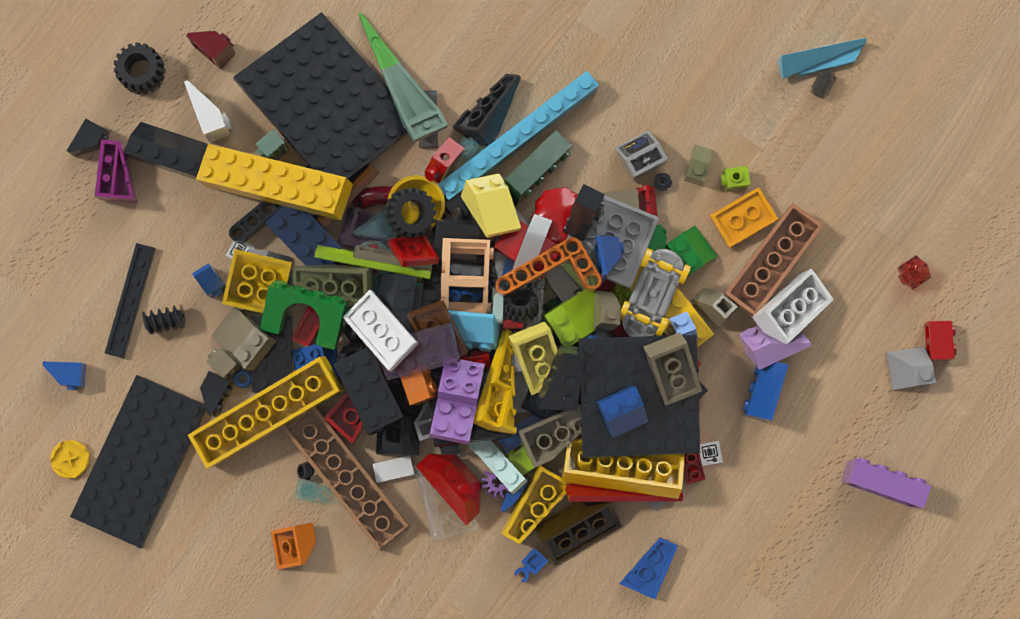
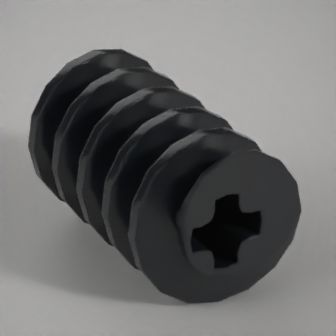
[142,304,186,335]

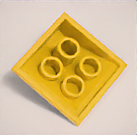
[222,249,292,313]

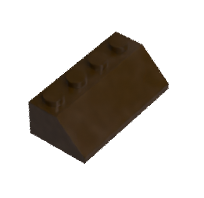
[534,502,622,565]

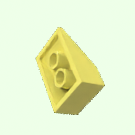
[461,174,521,238]
[508,322,558,395]

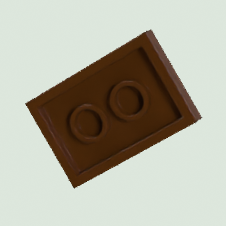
[407,300,468,366]

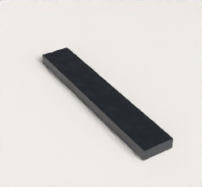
[105,243,156,358]

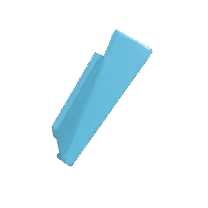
[777,38,867,79]

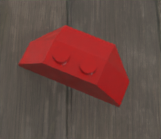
[416,454,482,525]

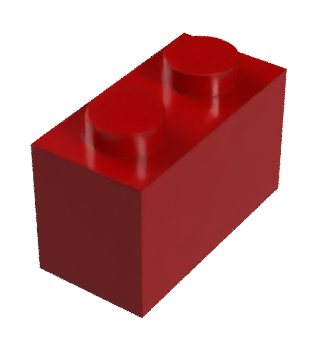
[924,321,957,361]

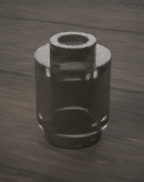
[811,69,837,99]

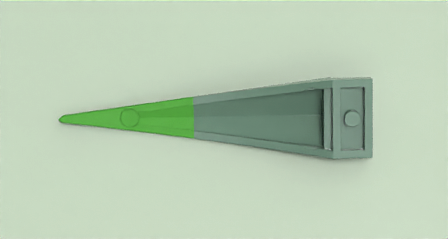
[359,13,448,143]

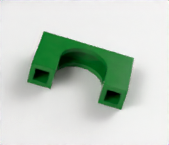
[260,280,348,350]

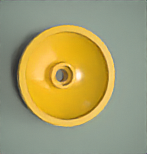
[387,175,445,227]

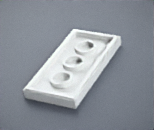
[343,290,419,372]

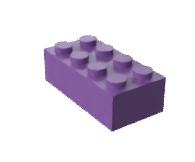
[841,458,931,508]

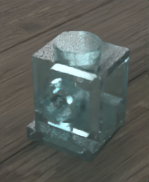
[458,137,482,162]

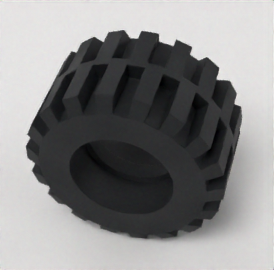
[113,42,166,94]
[384,188,437,237]

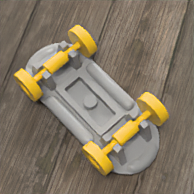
[620,248,691,337]

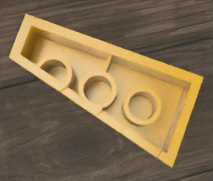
[500,466,572,544]

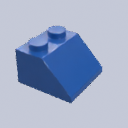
[596,386,648,438]

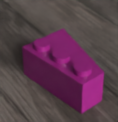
[95,140,138,203]

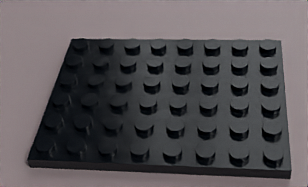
[233,12,408,180]

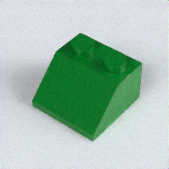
[665,226,717,278]

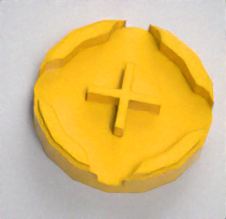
[50,440,90,479]

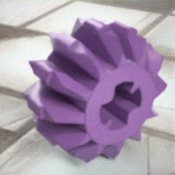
[481,471,510,498]

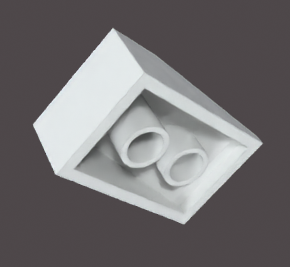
[184,80,232,143]

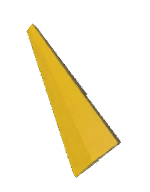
[473,329,517,434]

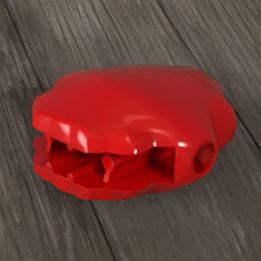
[531,187,578,245]

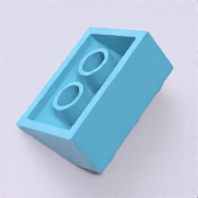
[448,310,501,352]

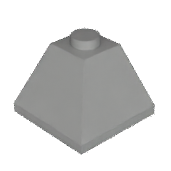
[886,347,936,390]

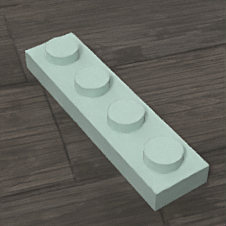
[469,440,527,494]

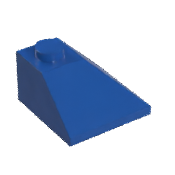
[594,236,624,282]

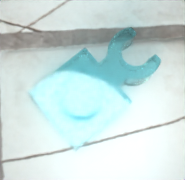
[295,479,331,502]

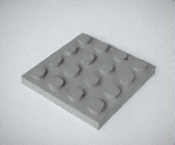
[558,196,659,289]

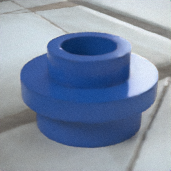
[233,369,252,389]

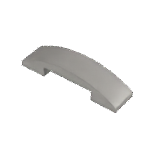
[507,214,552,291]

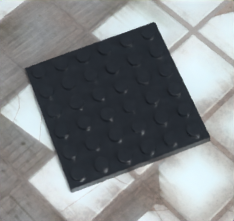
[578,335,700,458]

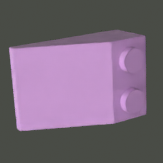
[739,326,812,370]

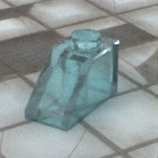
[353,210,397,241]

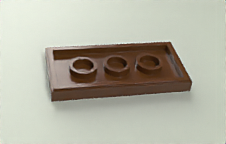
[314,165,379,227]

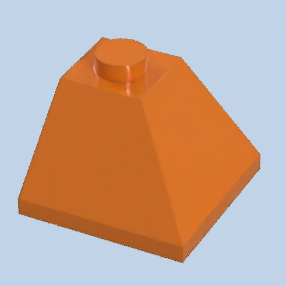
[271,522,316,569]

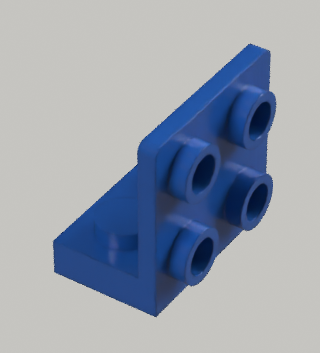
[292,344,341,381]

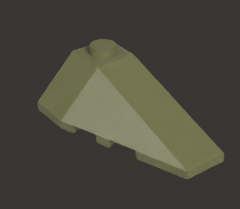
[292,264,374,307]

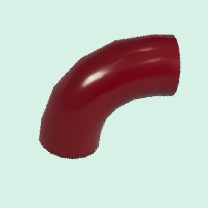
[352,185,393,210]

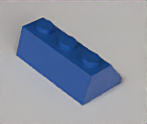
[742,362,788,423]

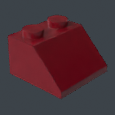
[186,31,235,70]

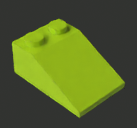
[543,285,596,346]

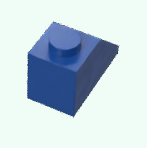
[192,263,226,298]
[43,361,86,391]

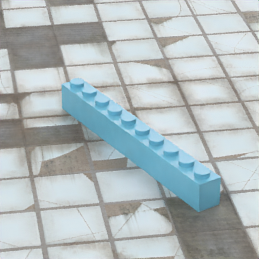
[438,71,599,202]

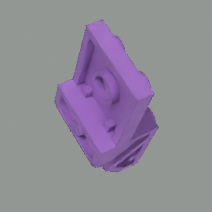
[429,357,485,445]

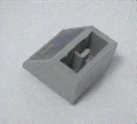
[615,131,668,181]

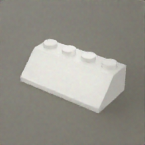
[752,269,834,344]

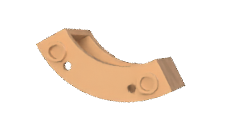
[441,238,494,314]

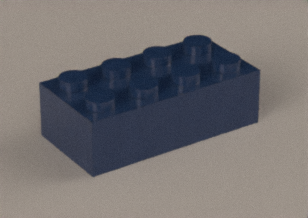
[265,206,343,265]

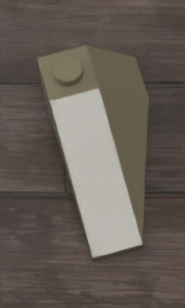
[517,404,581,468]

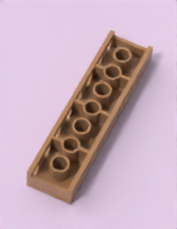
[283,407,410,551]

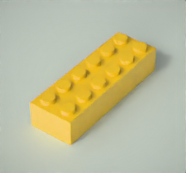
[562,438,685,499]

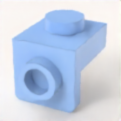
[669,312,698,340]

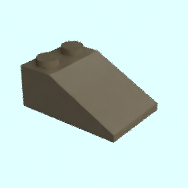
[211,307,277,371]
[643,332,702,406]

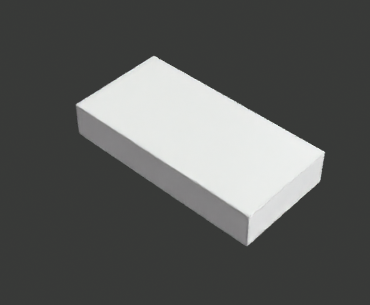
[372,455,414,483]

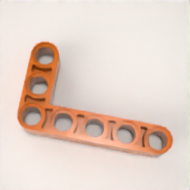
[495,238,602,296]

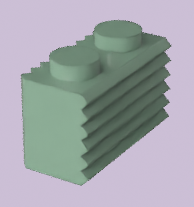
[256,129,289,160]

